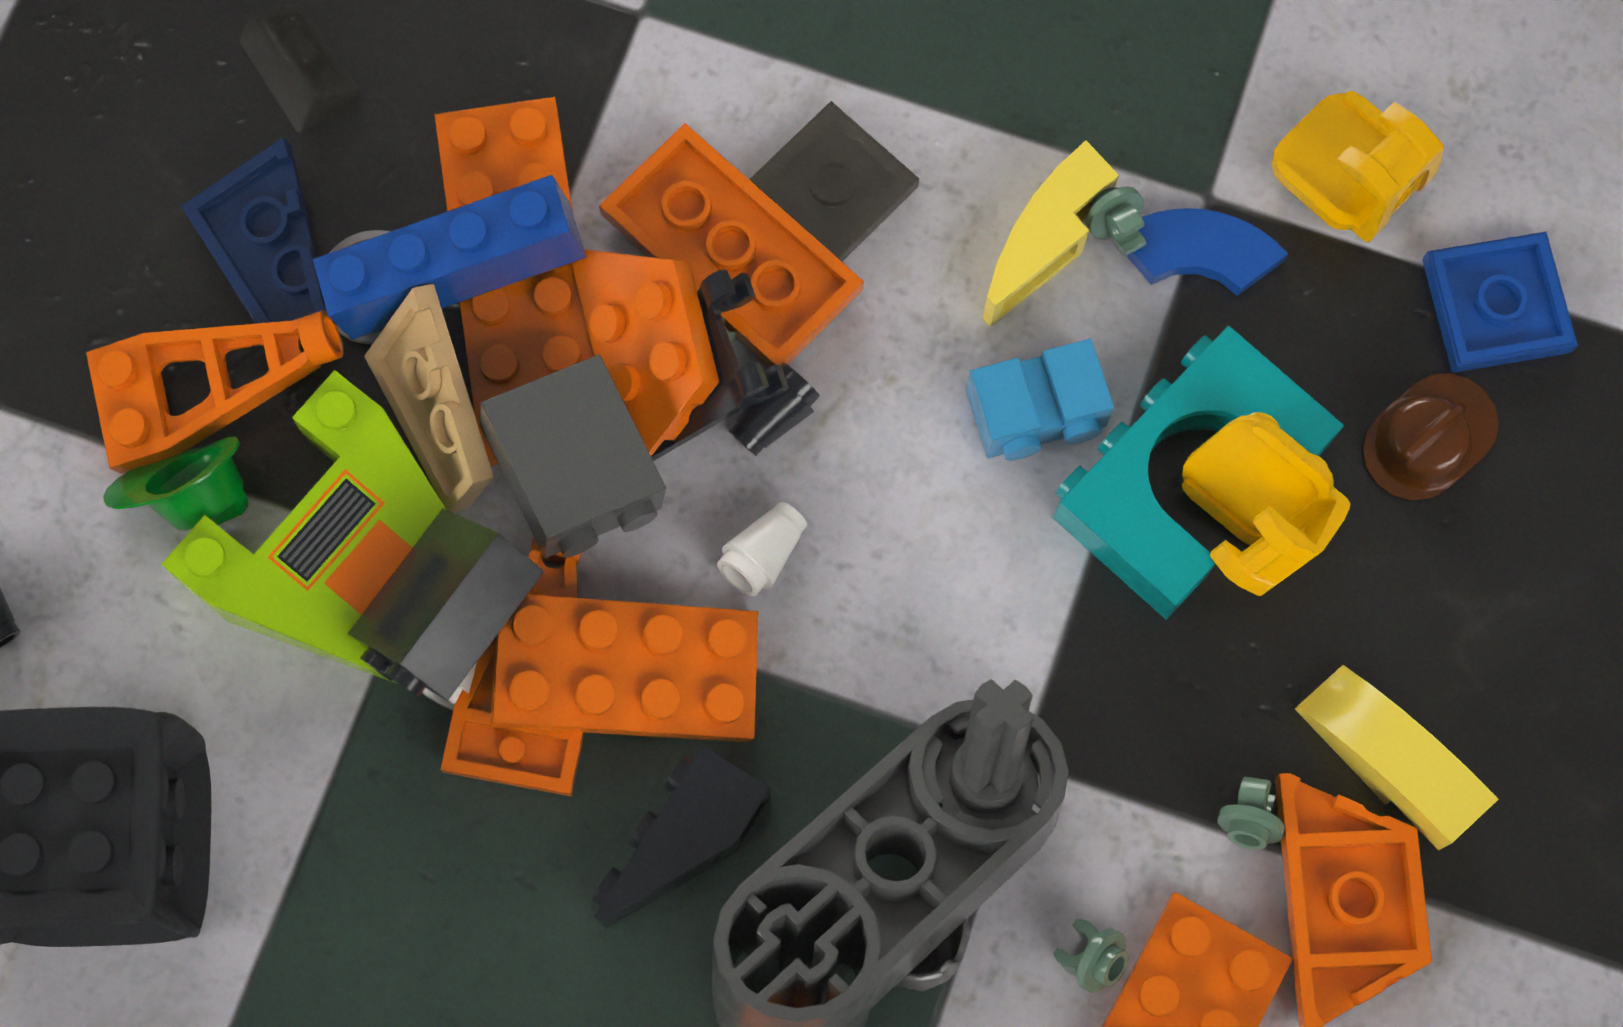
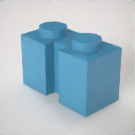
[966,338,1114,461]

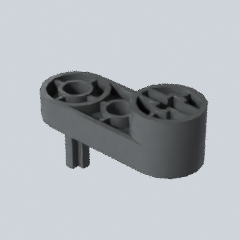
[712,679,1069,1027]

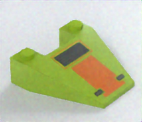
[161,370,446,684]

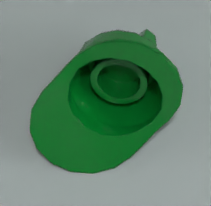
[103,437,249,531]

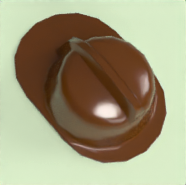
[1363,373,1499,501]

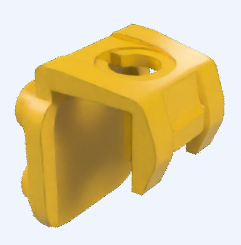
[1271,91,1444,243]
[1182,412,1350,596]

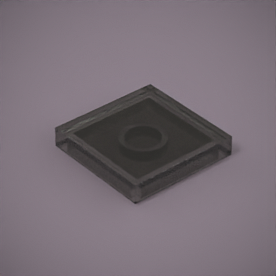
[749,101,919,262]

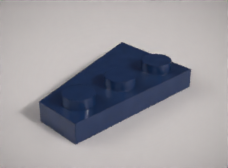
[181,137,327,346]

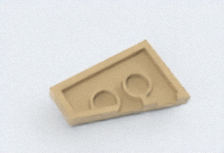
[364,284,494,513]

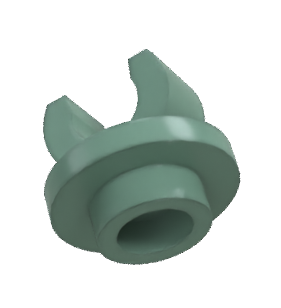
[1086,187,1147,256]
[1218,776,1285,850]
[1053,919,1129,993]

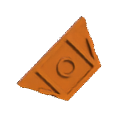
[572,249,719,456]
[1275,773,1432,1027]

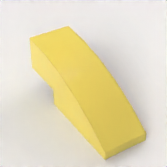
[982,140,1119,327]
[1295,665,1499,850]

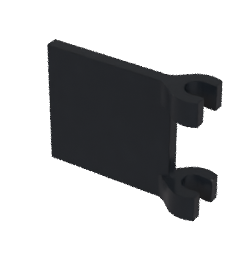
[651,269,789,461]

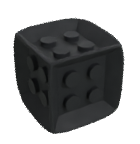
[0,707,212,947]

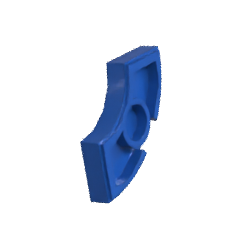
[1112,208,1288,296]

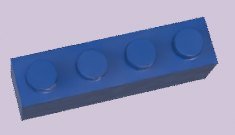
[312,175,587,340]

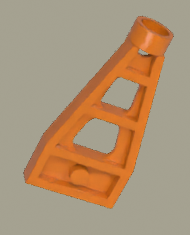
[86,310,343,474]
[441,536,585,797]

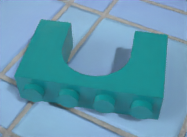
[1053,325,1344,620]

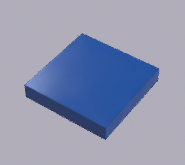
[1422,232,1578,373]

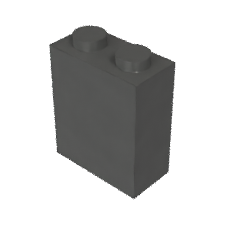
[480,354,667,559]

